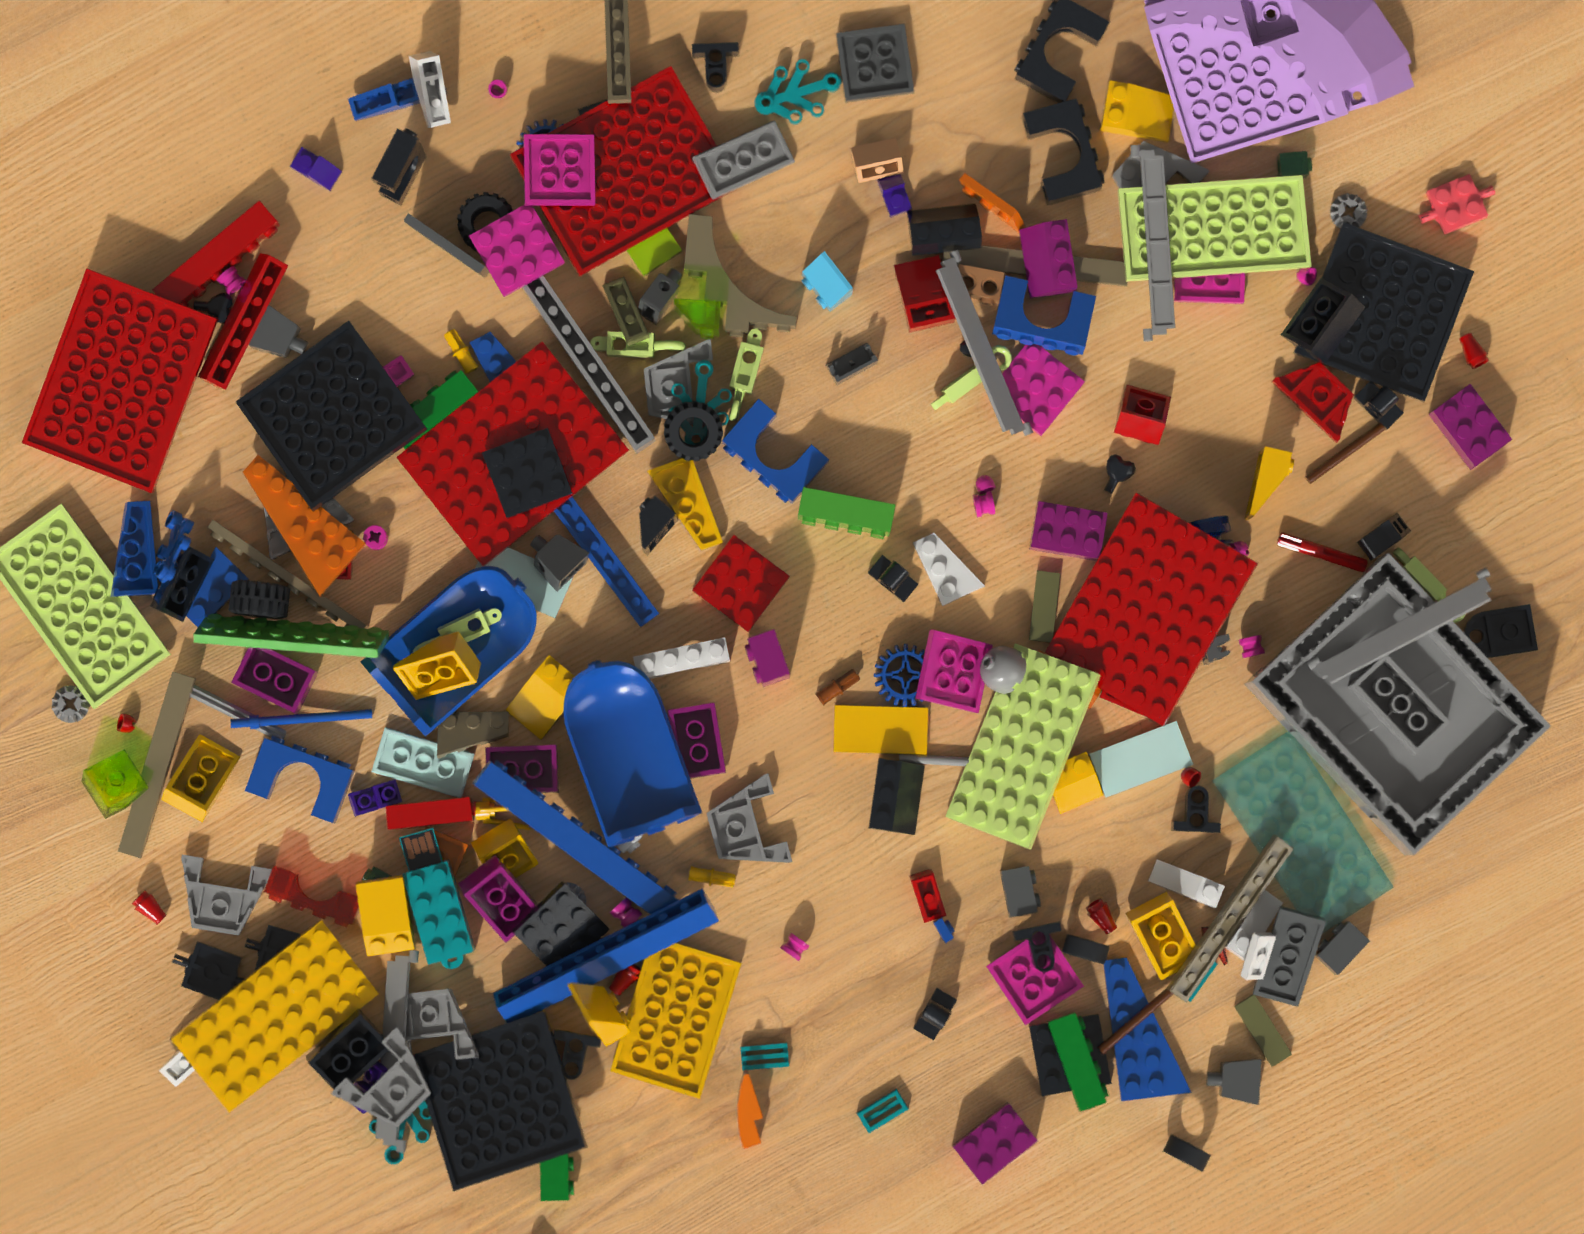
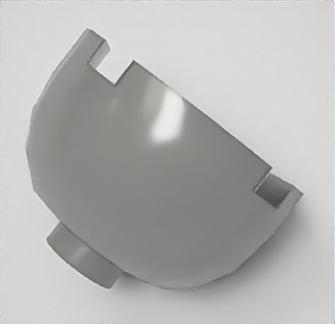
[980,646,1026,694]

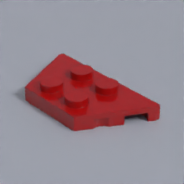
[1271,362,1354,443]

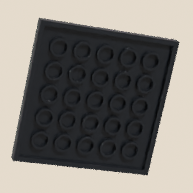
[1293,222,1474,402]
[236,320,427,512]
[413,1011,588,1191]

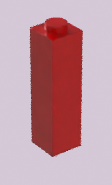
[385,797,476,830]

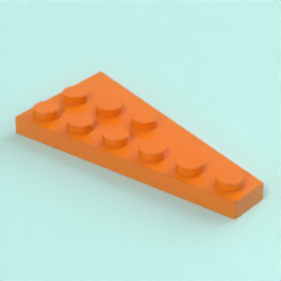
[243,455,366,597]

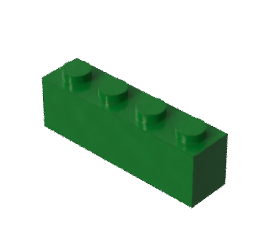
[404,370,478,450]
[1047,1012,1109,1112]
[540,1154,574,1201]

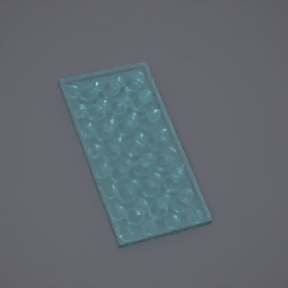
[1212,732,1394,934]

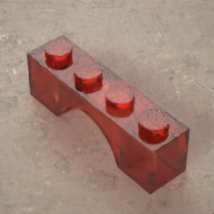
[264,866,359,928]

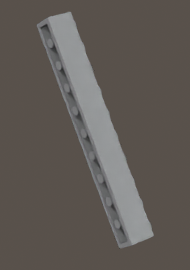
[522,276,656,454]

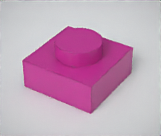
[383,355,415,387]

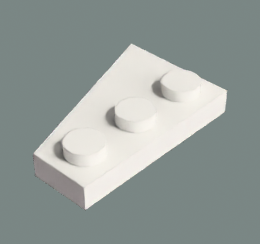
[913,533,985,606]

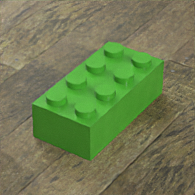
[798,487,896,539]

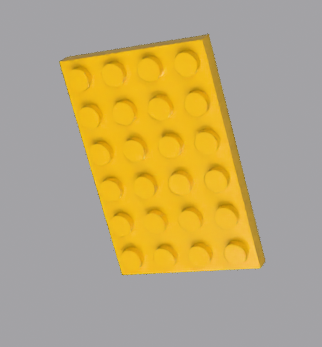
[610,943,742,1099]

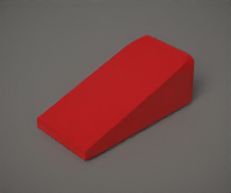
[909,869,947,923]

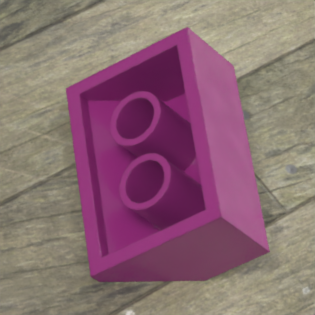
[1019,219,1078,299]

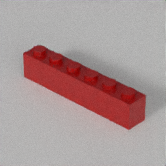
[152,200,280,307]
[198,253,289,390]

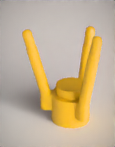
[475,798,531,830]

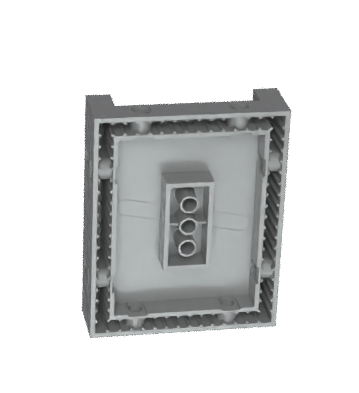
[1244,553,1551,855]

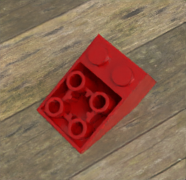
[894,255,956,333]

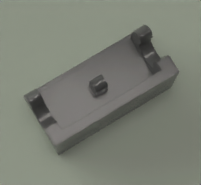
[826,343,878,385]
[1203,634,1230,666]

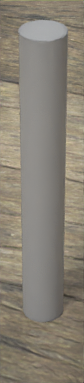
[899,754,969,766]

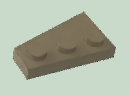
[437,712,509,759]

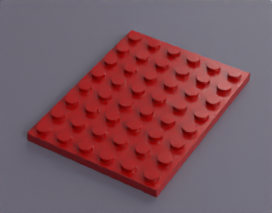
[510,66,734,277]
[22,268,218,493]
[396,341,630,566]
[1045,493,1258,726]

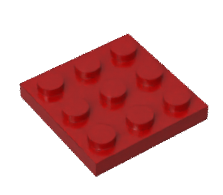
[692,535,790,632]

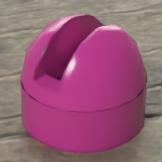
[488,80,508,98]
[1296,267,1317,286]
[976,475,996,495]
[1230,541,1249,556]

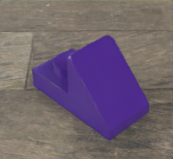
[290,147,342,191]
[876,174,912,218]

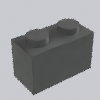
[1000,866,1041,918]
[1315,921,1370,975]

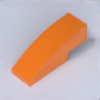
[737,1070,763,1149]

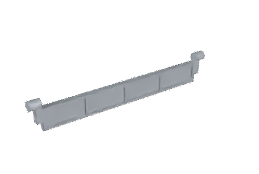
[1130,145,1175,342]
[936,250,1033,436]
[1307,567,1492,684]
[375,950,419,1152]

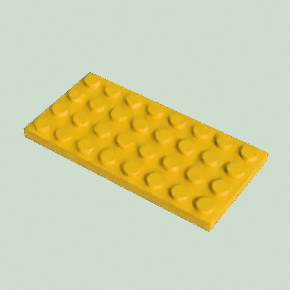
[170,920,379,1113]

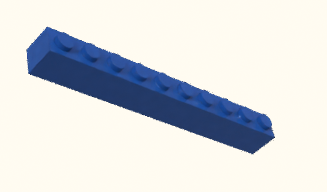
[473,760,678,914]
[493,888,719,1023]

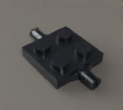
[245,925,302,970]
[172,942,245,1000]

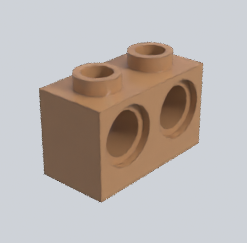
[958,264,1005,306]

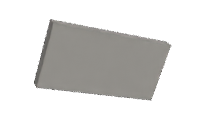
[692,120,795,200]

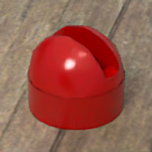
[117,713,136,733]
[1181,767,1201,788]

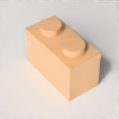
[851,138,904,183]

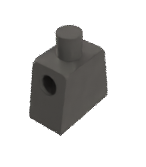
[638,268,682,325]
[249,305,308,358]
[530,535,589,592]
[1206,1059,1261,1105]

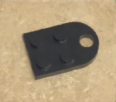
[1463,604,1538,658]

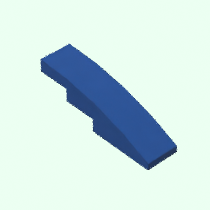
[348,78,447,121]

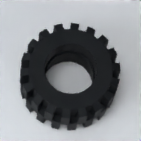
[457,192,513,251]
[664,401,723,461]
[228,580,291,619]

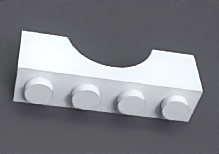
[633,637,730,679]

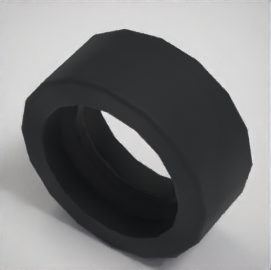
[1062,934,1109,964]
[1163,1135,1211,1172]

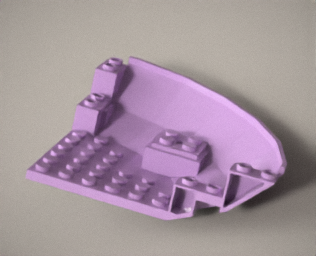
[1144,0,1414,163]

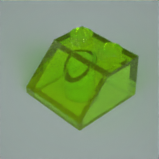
[674,298,721,339]
[81,749,149,819]

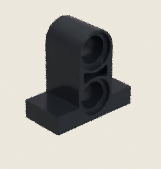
[692,42,739,92]
[1354,382,1404,430]
[1357,513,1411,561]
[868,555,919,603]
[1171,786,1221,833]
[1012,922,1062,972]
[913,988,957,1040]
[554,1029,602,1080]

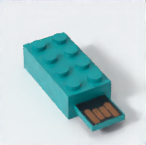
[399,828,475,969]

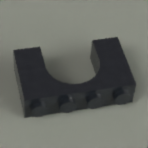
[1014,0,1110,103]
[1022,98,1105,206]
[372,128,426,205]

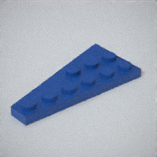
[1103,958,1192,1101]

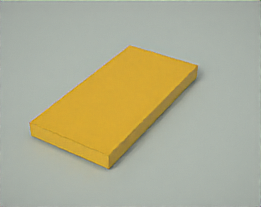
[833,705,928,755]

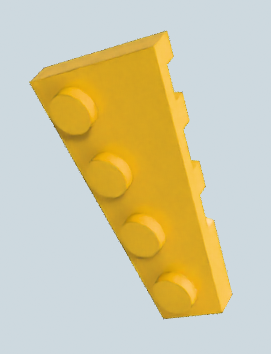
[647,458,723,551]

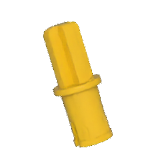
[444,329,479,374]
[688,866,736,888]

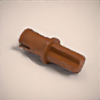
[815,669,860,706]

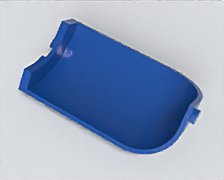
[361,566,537,737]
[563,660,702,847]

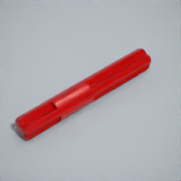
[1277,532,1367,572]

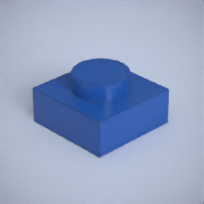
[933,918,955,943]

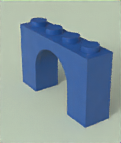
[992,275,1096,356]
[722,399,829,504]
[245,736,355,824]

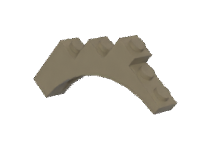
[684,214,796,337]

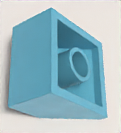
[801,251,853,312]

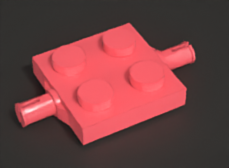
[1419,174,1495,235]

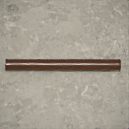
[1305,423,1385,484]
[1097,989,1173,1054]

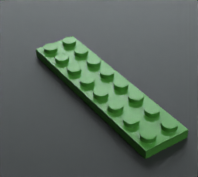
[193,614,389,658]

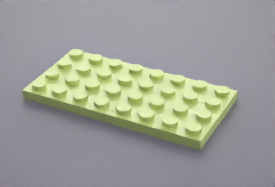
[1117,175,1311,282]
[0,504,171,709]
[945,643,1101,850]

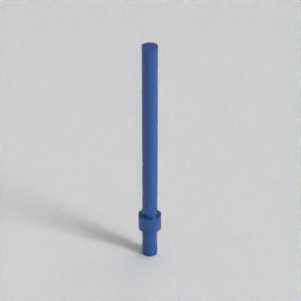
[230,709,372,729]

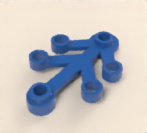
[153,510,194,583]

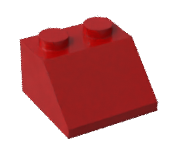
[1114,384,1171,445]

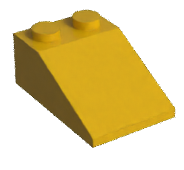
[1100,80,1174,142]
[1244,446,1295,520]
[393,631,481,700]
[506,655,575,740]
[161,734,240,822]
[356,875,414,956]
[1125,891,1196,980]
[567,983,630,1047]

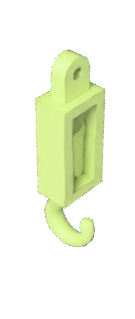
[729,329,764,421]
[590,331,686,358]
[931,345,1012,410]
[1393,547,1466,623]
[413,608,502,653]

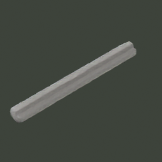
[191,685,286,740]

